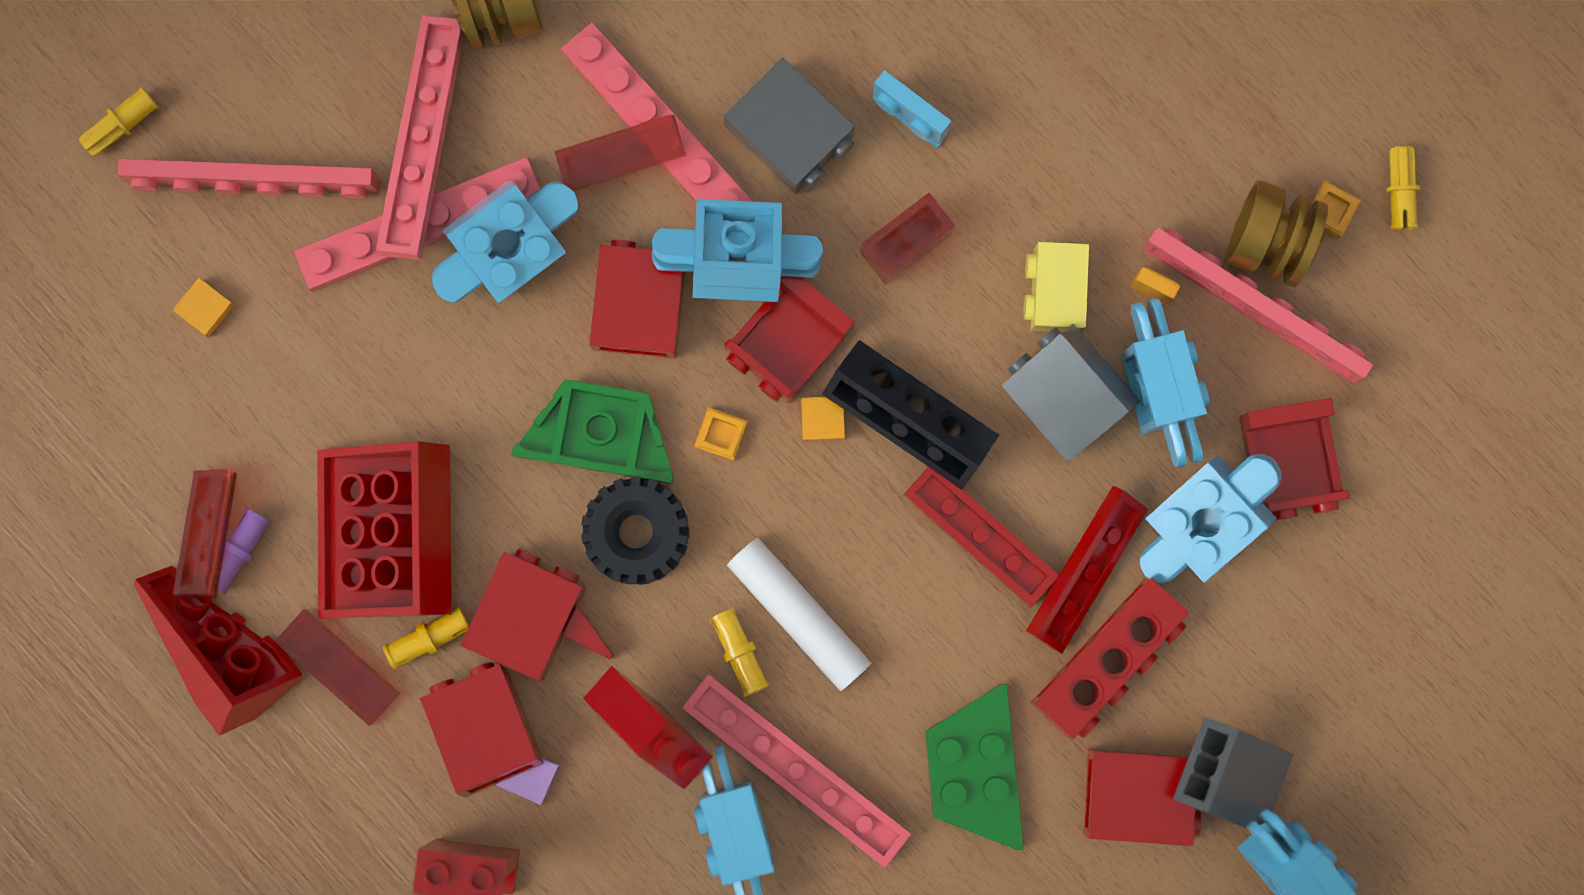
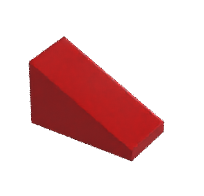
[562,606,614,659]

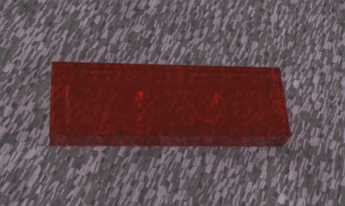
[554,114,686,191]
[173,469,237,598]
[275,609,400,726]

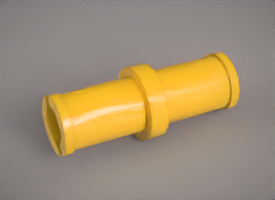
[382,607,469,670]
[709,608,770,697]

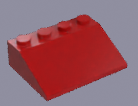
[317,441,452,619]

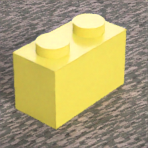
[1024,242,1089,333]

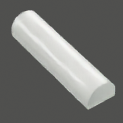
[727,537,872,692]

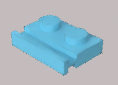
[872,70,952,148]

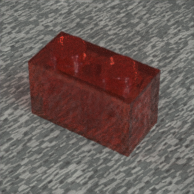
[860,193,955,285]

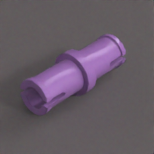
[201,508,271,594]

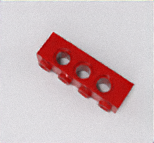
[1030,578,1189,739]

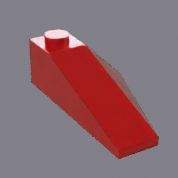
[134,565,303,736]

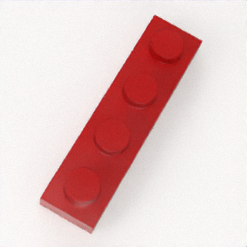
[903,467,1059,608]
[1026,486,1149,654]

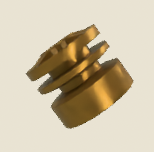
[451,0,543,52]
[1226,179,1328,288]

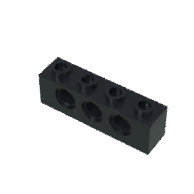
[822,340,999,489]

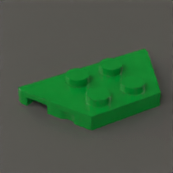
[511,379,674,484]
[925,684,1024,850]

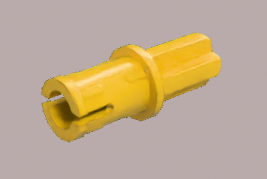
[79,87,159,156]
[1386,146,1421,230]

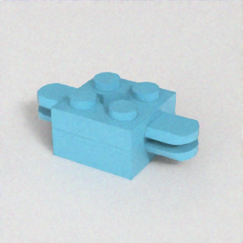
[431,180,578,304]
[652,199,823,302]
[1120,298,1209,468]
[1140,454,1282,584]
[694,745,775,895]
[1237,808,1358,895]

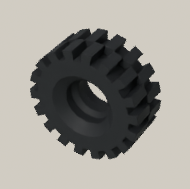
[581,477,690,585]

